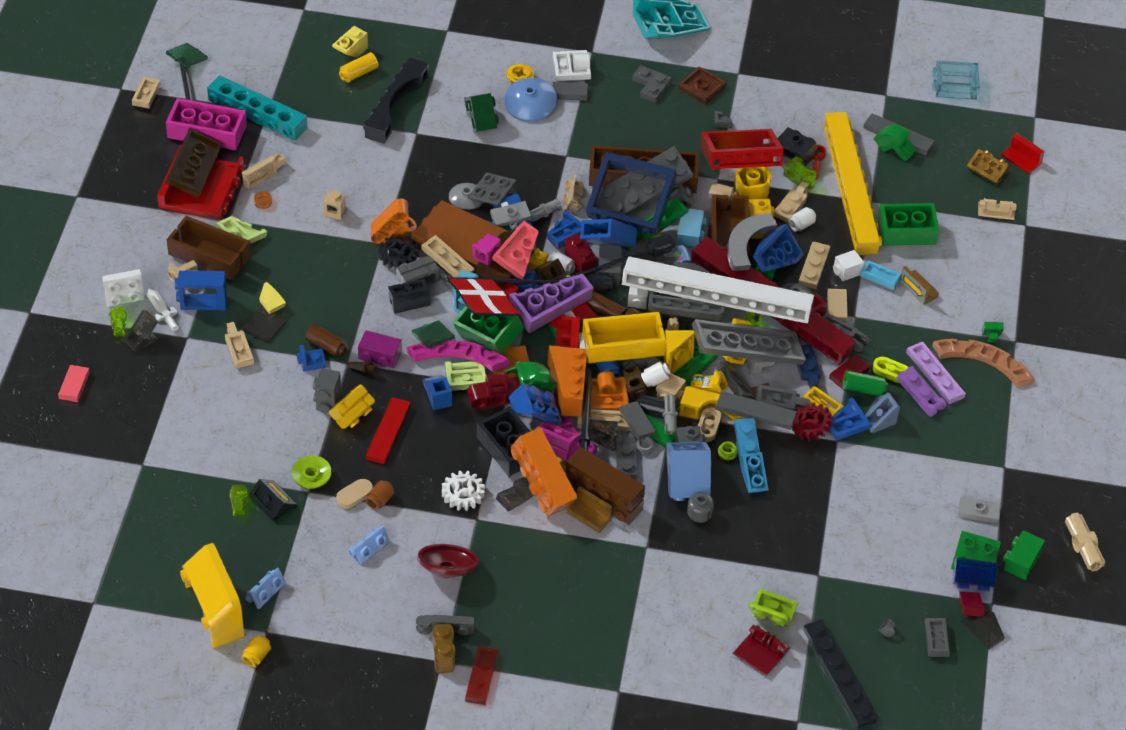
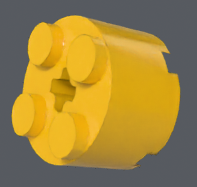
[734,167,772,199]

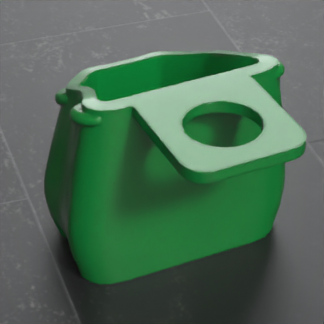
[500,361,556,393]

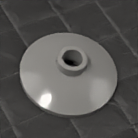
[449,183,484,211]

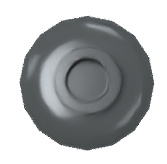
[687,493,714,523]

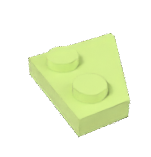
[216,216,267,243]

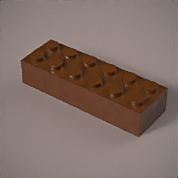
[589,145,699,194]

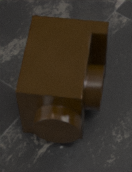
[534,258,567,285]

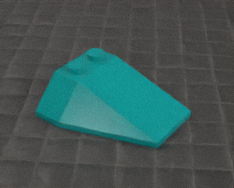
[633,0,711,39]

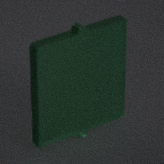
[166,43,208,68]
[411,320,455,349]

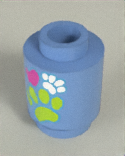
[672,246,694,264]

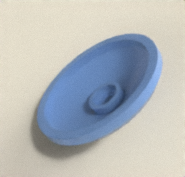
[505,77,557,122]

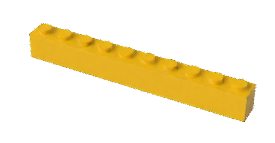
[823,112,882,255]

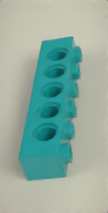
[207,75,308,141]

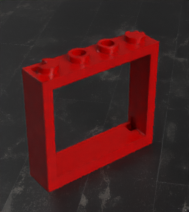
[701,129,783,170]

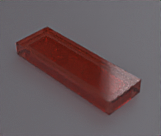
[465,646,499,706]

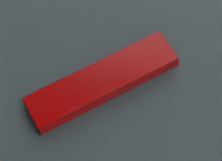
[366,397,411,465]

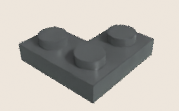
[632,65,671,103]

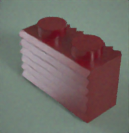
[564,233,597,277]

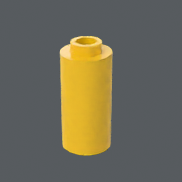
[339,52,379,82]

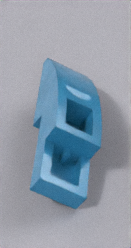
[734,418,769,493]

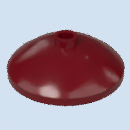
[417,544,479,578]

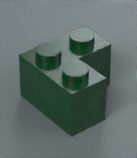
[464,93,499,132]

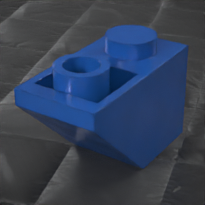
[422,375,452,410]

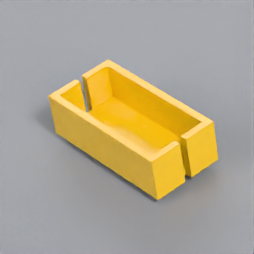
[582,312,666,363]

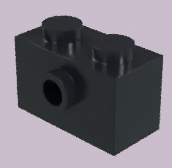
[777,127,818,167]

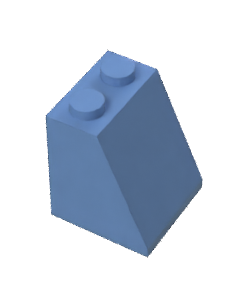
[666,442,711,501]

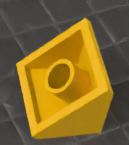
[663,330,695,374]

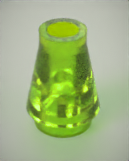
[109,307,128,336]
[229,484,249,516]

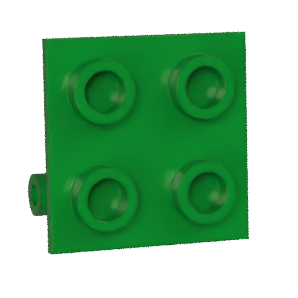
[951,531,1001,580]

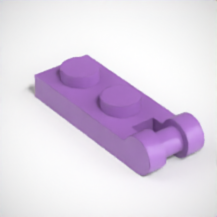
[896,366,947,417]

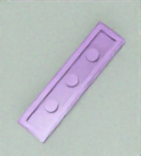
[906,342,966,404]

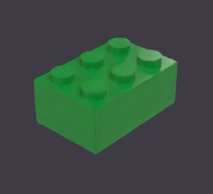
[877,203,939,246]
[452,306,524,355]

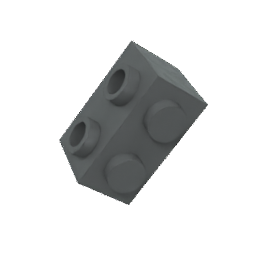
[313,368,342,413]

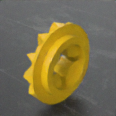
[506,64,534,83]

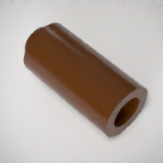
[586,292,628,317]
[305,324,348,357]

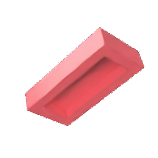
[58,365,90,402]

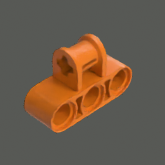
[371,199,417,244]

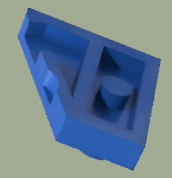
[547,211,581,248]
[830,397,871,441]

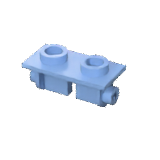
[349,526,390,565]
[245,567,286,610]

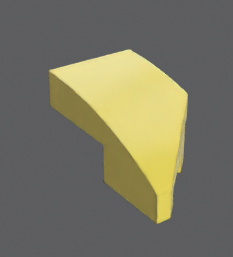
[259,282,286,314]

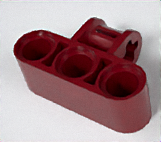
[467,371,521,409]

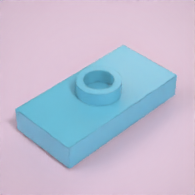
[860,260,901,290]

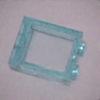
[932,60,980,100]

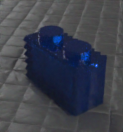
[952,558,997,592]

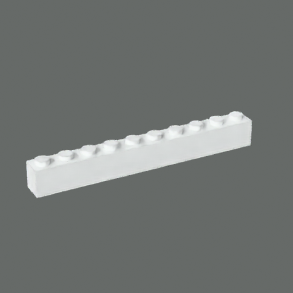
[622,257,814,324]

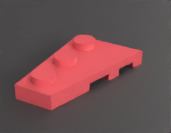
[492,221,539,279]

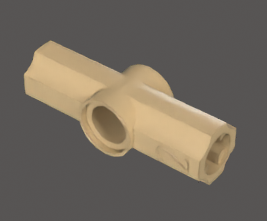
[1065,513,1105,571]

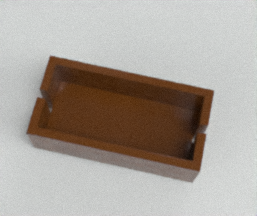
[710,195,750,259]
[166,215,252,280]
[566,447,645,525]

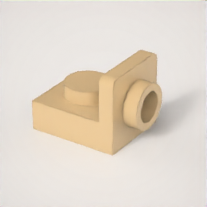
[168,260,198,281]

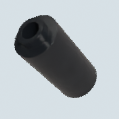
[637,394,680,419]

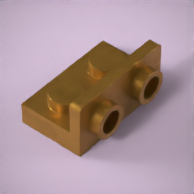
[967,149,1010,185]

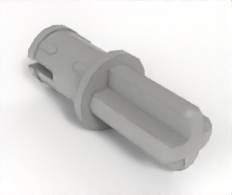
[529,199,562,222]
[663,395,678,434]

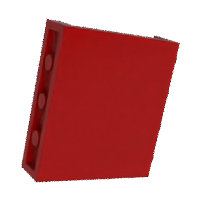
[157,145,246,220]

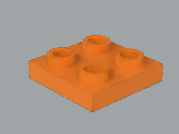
[591,371,628,411]

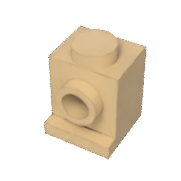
[323,190,347,220]

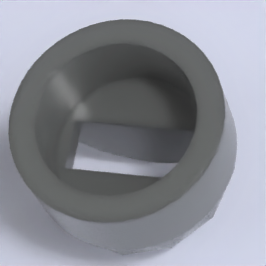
[878,619,897,637]

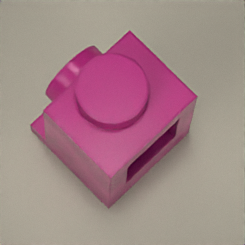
[472,233,500,266]

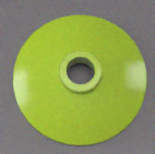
[291,456,331,489]

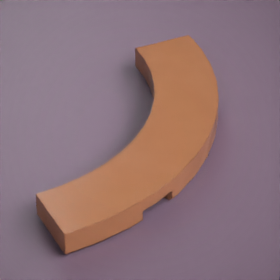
[932,339,1034,388]

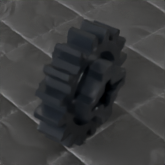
[378,234,419,269]

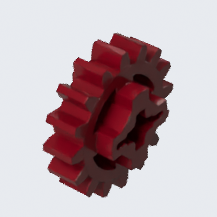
[792,402,833,441]

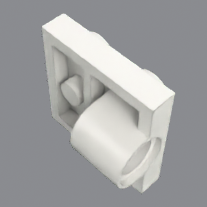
[552,50,591,81]
[102,269,145,307]

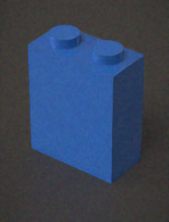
[580,219,637,247]

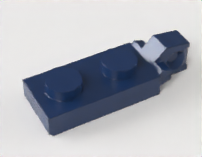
[796,344,821,389]

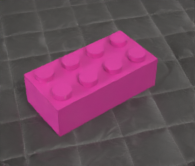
[166,98,247,150]

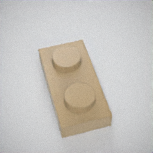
[132,76,161,108]

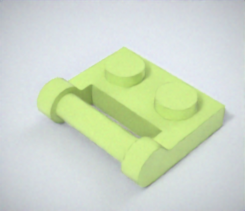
[445,361,485,391]

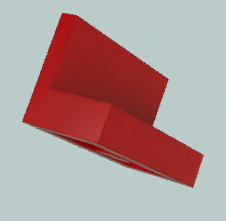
[1001,133,1045,174]

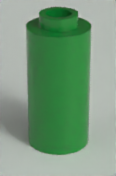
[842,370,888,396]

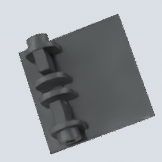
[468,173,516,206]

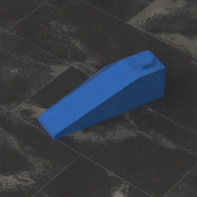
[753,223,804,272]

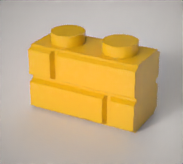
[328,385,375,429]

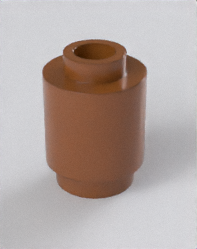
[365,481,394,510]

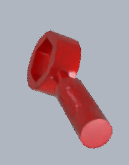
[812,145,827,180]

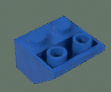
[509,383,562,425]

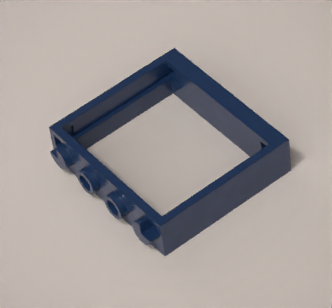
[585,152,677,235]

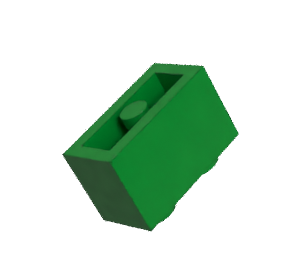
[1003,531,1045,580]

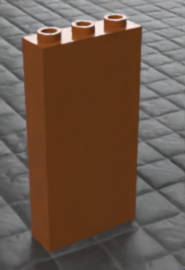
[411,200,536,284]

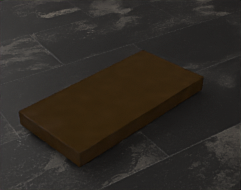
[165,128,222,198]

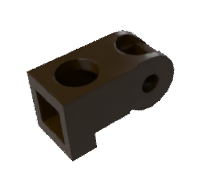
[623,365,649,402]

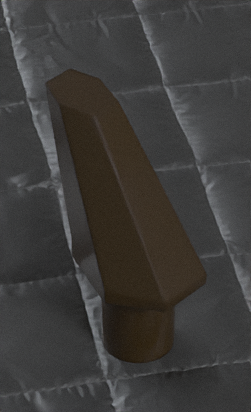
[348,361,378,374]

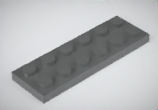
[581,146,693,220]
[692,319,806,365]

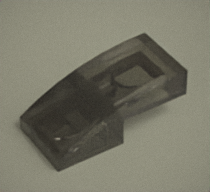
[496,477,534,511]

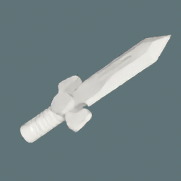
[147,289,179,331]

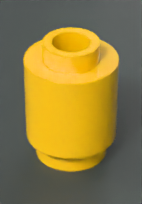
[241,635,271,667]

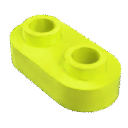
[873,357,909,383]

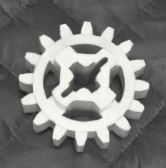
[442,471,485,511]

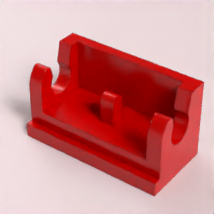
[555,316,580,348]

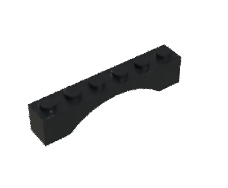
[363,57,429,144]

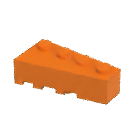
[547,346,587,417]

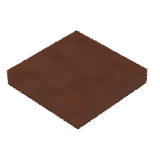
[678,66,727,105]

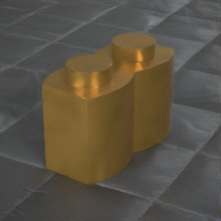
[433,624,455,673]

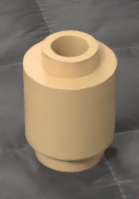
[709,183,737,205]

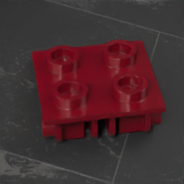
[733,624,790,676]

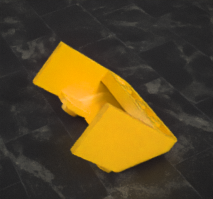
[180,543,244,648]

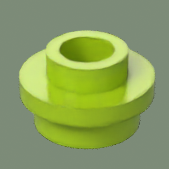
[718,442,738,460]

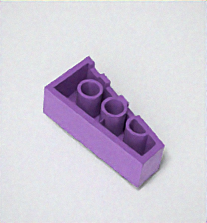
[509,274,593,333]

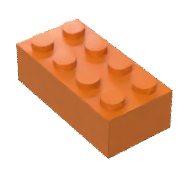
[511,427,578,517]

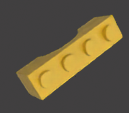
[679,386,758,426]

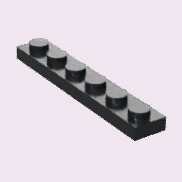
[803,619,877,729]

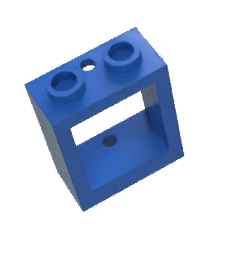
[175,271,227,311]

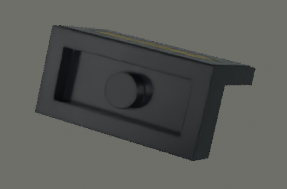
[249,479,298,520]

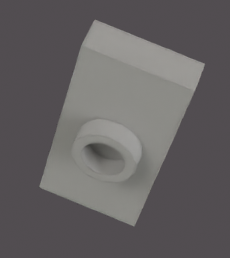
[490,201,531,227]
[958,497,1000,523]

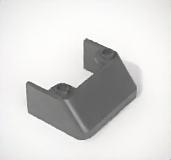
[647,291,725,323]

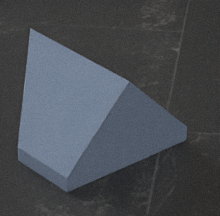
[865,393,900,433]

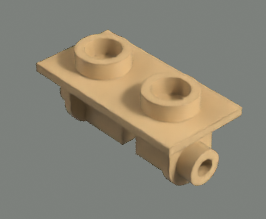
[562,174,584,211]
[978,198,1016,220]

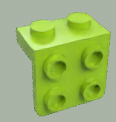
[749,588,799,628]

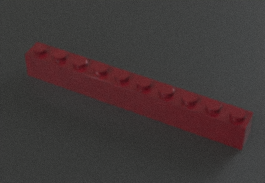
[691,236,856,365]

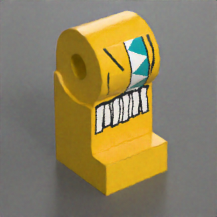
[690,371,728,394]

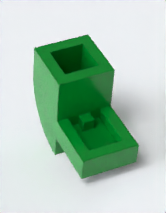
[873,124,916,161]

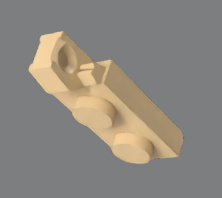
[242,153,287,189]
[774,181,809,223]
[225,322,254,369]

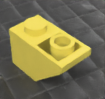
[332,26,368,58]

